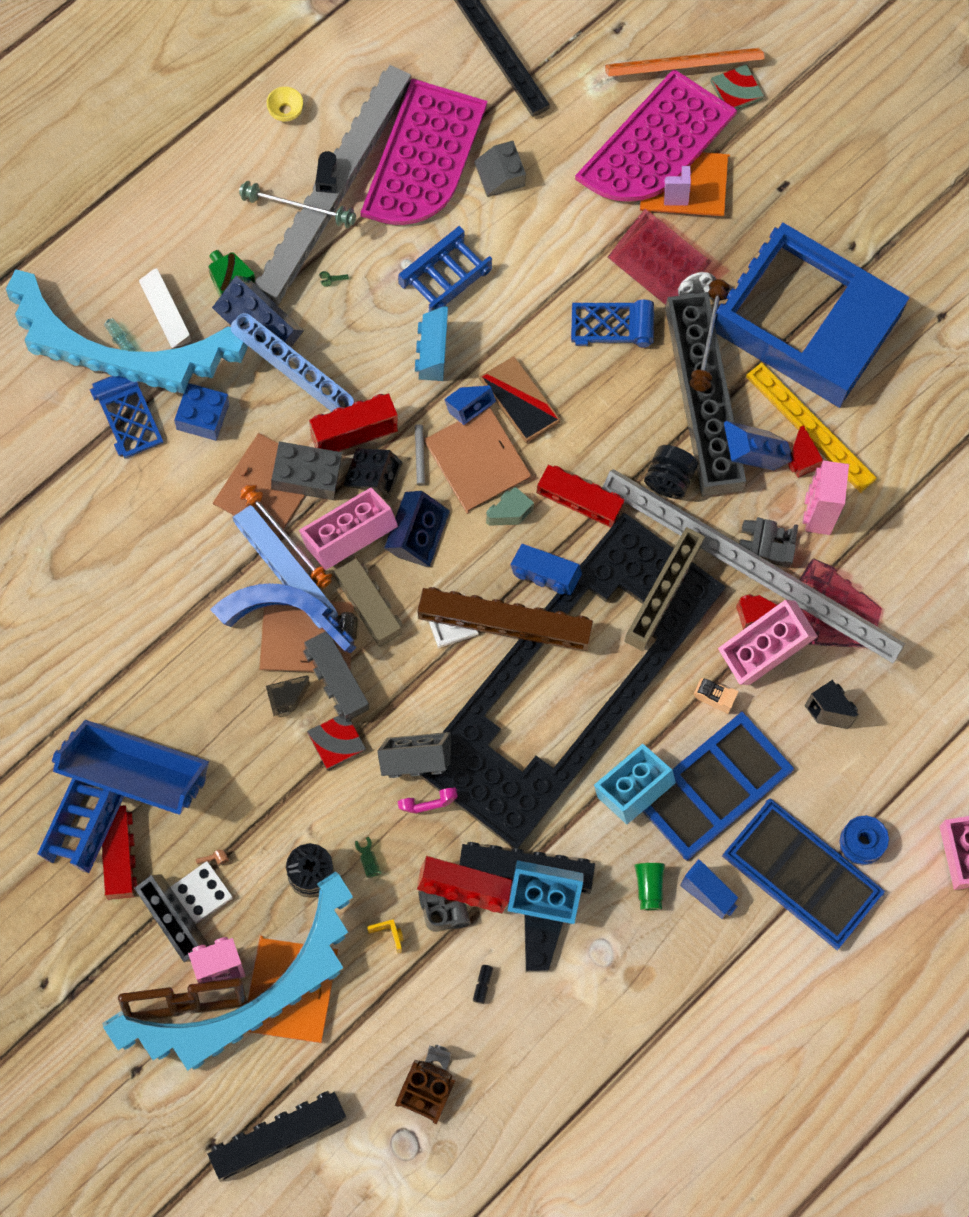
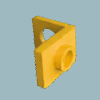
[367,919,404,954]

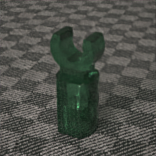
[355,837,381,878]

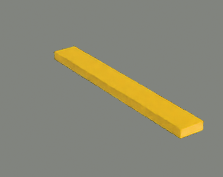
[746,362,877,493]

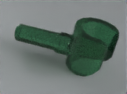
[319,271,349,287]

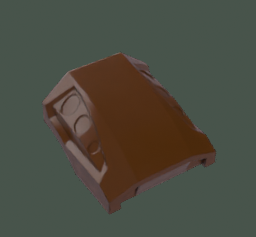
[394,1060,457,1124]

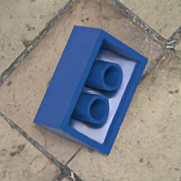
[724,421,792,471]

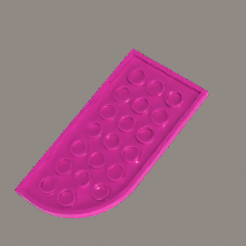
[575,69,737,202]
[360,79,488,225]

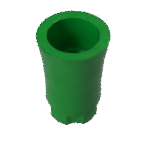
[634,863,665,911]

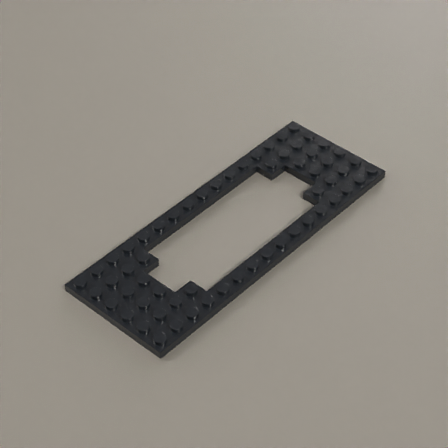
[419,512,726,849]

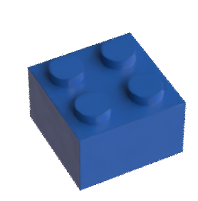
[174,383,229,441]

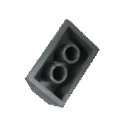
[377,732,451,778]

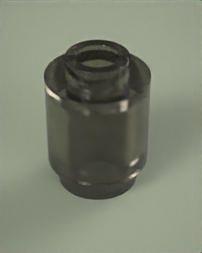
[336,612,358,644]

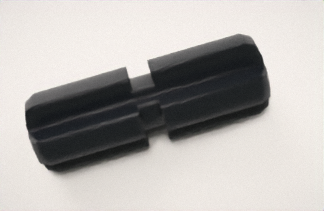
[473,965,493,1004]

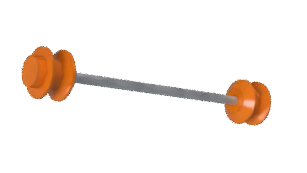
[240,484,332,589]

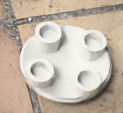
[678,272,717,299]

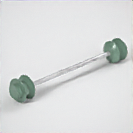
[239,181,356,228]

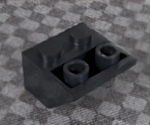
[805,679,859,729]

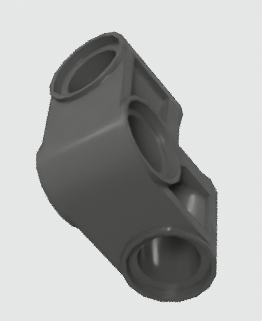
[418,890,471,932]

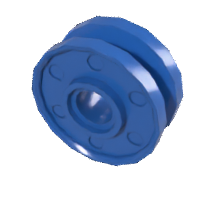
[839,815,889,865]

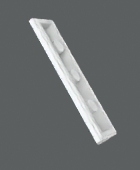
[139,268,191,349]

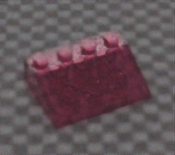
[607,209,712,305]

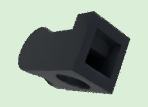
[315,151,337,194]

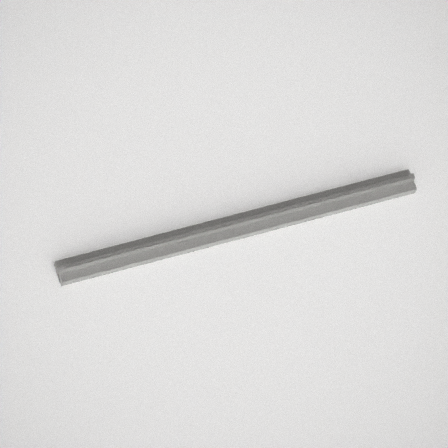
[602,469,905,663]

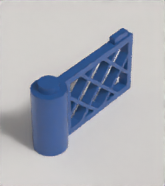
[571,299,654,348]
[89,376,163,459]

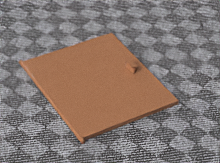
[424,407,531,514]
[213,433,305,538]
[259,601,354,672]

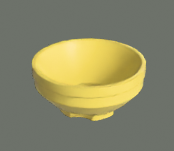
[267,87,303,122]

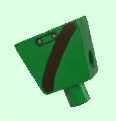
[208,250,255,297]

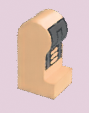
[693,678,738,714]

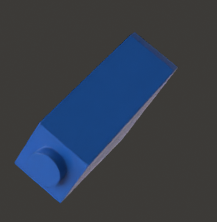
[680,859,738,919]

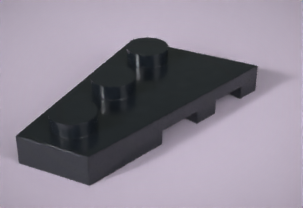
[524,915,563,973]

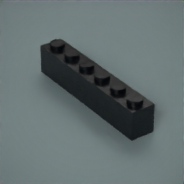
[459,842,595,894]
[207,1091,347,1182]

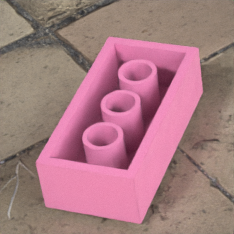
[802,461,849,535]
[299,488,398,570]
[718,600,818,685]

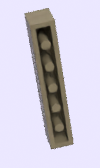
[624,527,705,652]

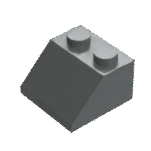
[474,141,526,197]

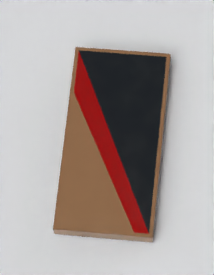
[479,356,560,444]

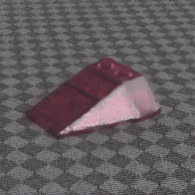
[799,558,882,648]

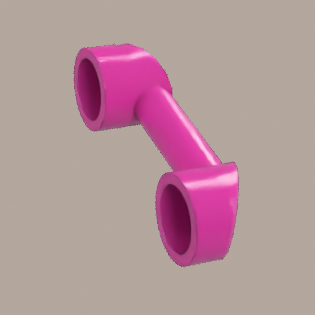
[397,788,458,814]

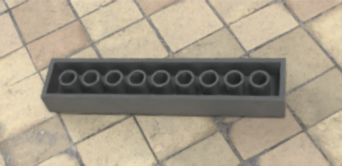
[665,292,746,496]

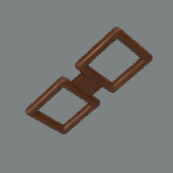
[118,978,247,1020]

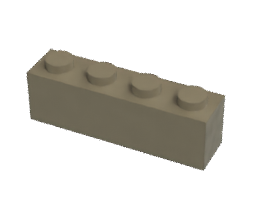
[334,558,403,647]

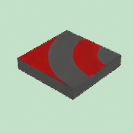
[307,716,366,771]

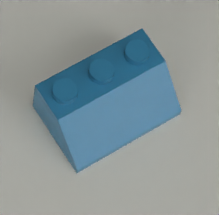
[415,306,448,381]

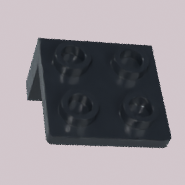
[344,448,403,499]

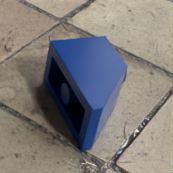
[444,385,496,425]

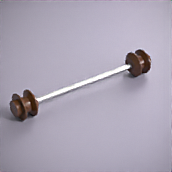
[690,279,730,392]

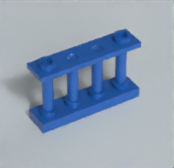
[398,226,492,312]
[37,779,124,873]

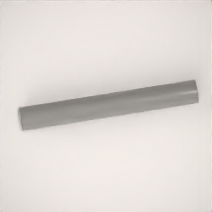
[415,424,425,486]

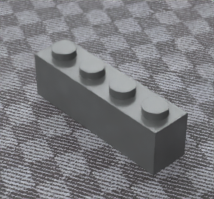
[303,631,369,722]

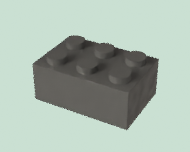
[271,441,342,500]

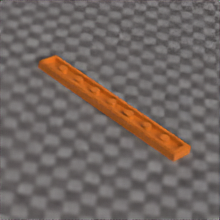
[605,48,764,76]

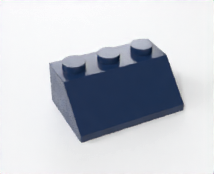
[384,491,450,567]

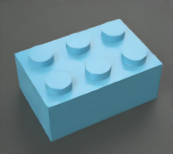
[594,744,676,825]

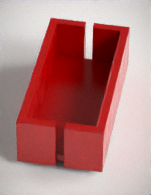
[309,393,398,452]

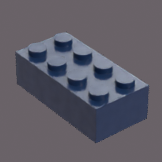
[212,276,304,356]

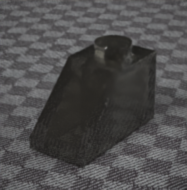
[266,675,310,717]

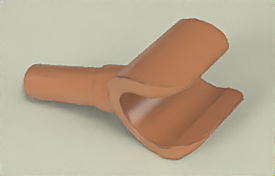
[196,850,229,865]

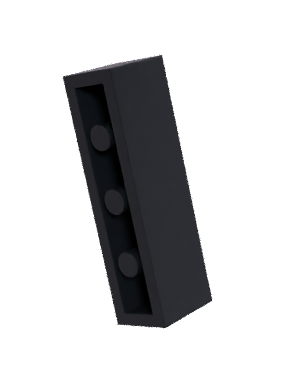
[134,874,210,963]

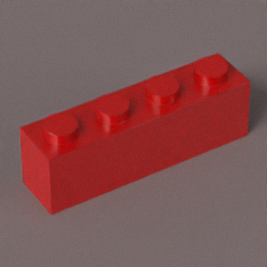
[536,464,624,528]
[102,805,138,900]
[417,856,512,914]

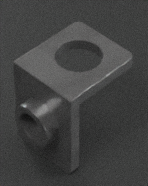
[425,1045,451,1070]

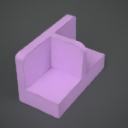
[664,166,691,205]

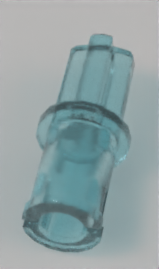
[104,318,136,352]

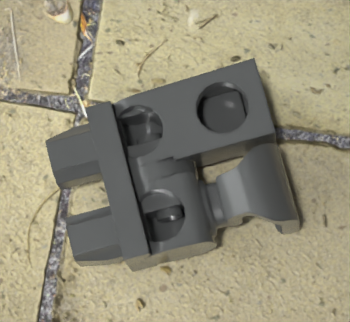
[739,517,798,568]

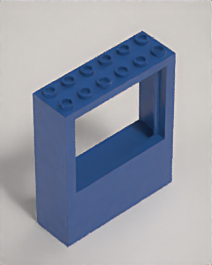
[714,222,910,408]

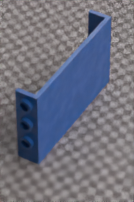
[52,720,209,815]

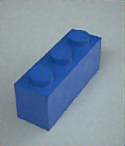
[510,544,582,595]

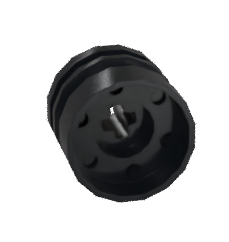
[644,445,698,499]
[286,843,334,898]

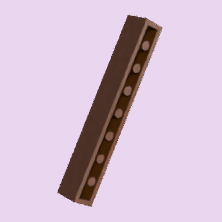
[417,587,593,652]

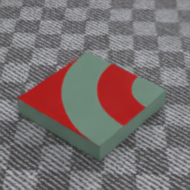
[710,64,764,110]

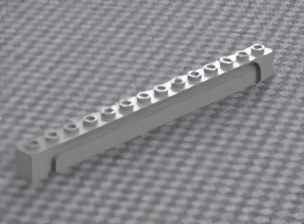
[255,65,411,306]

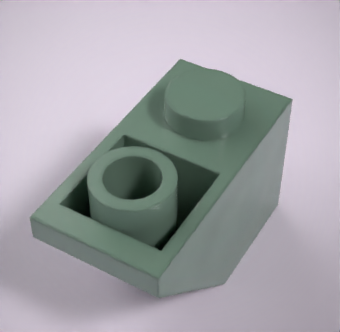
[486,487,534,526]

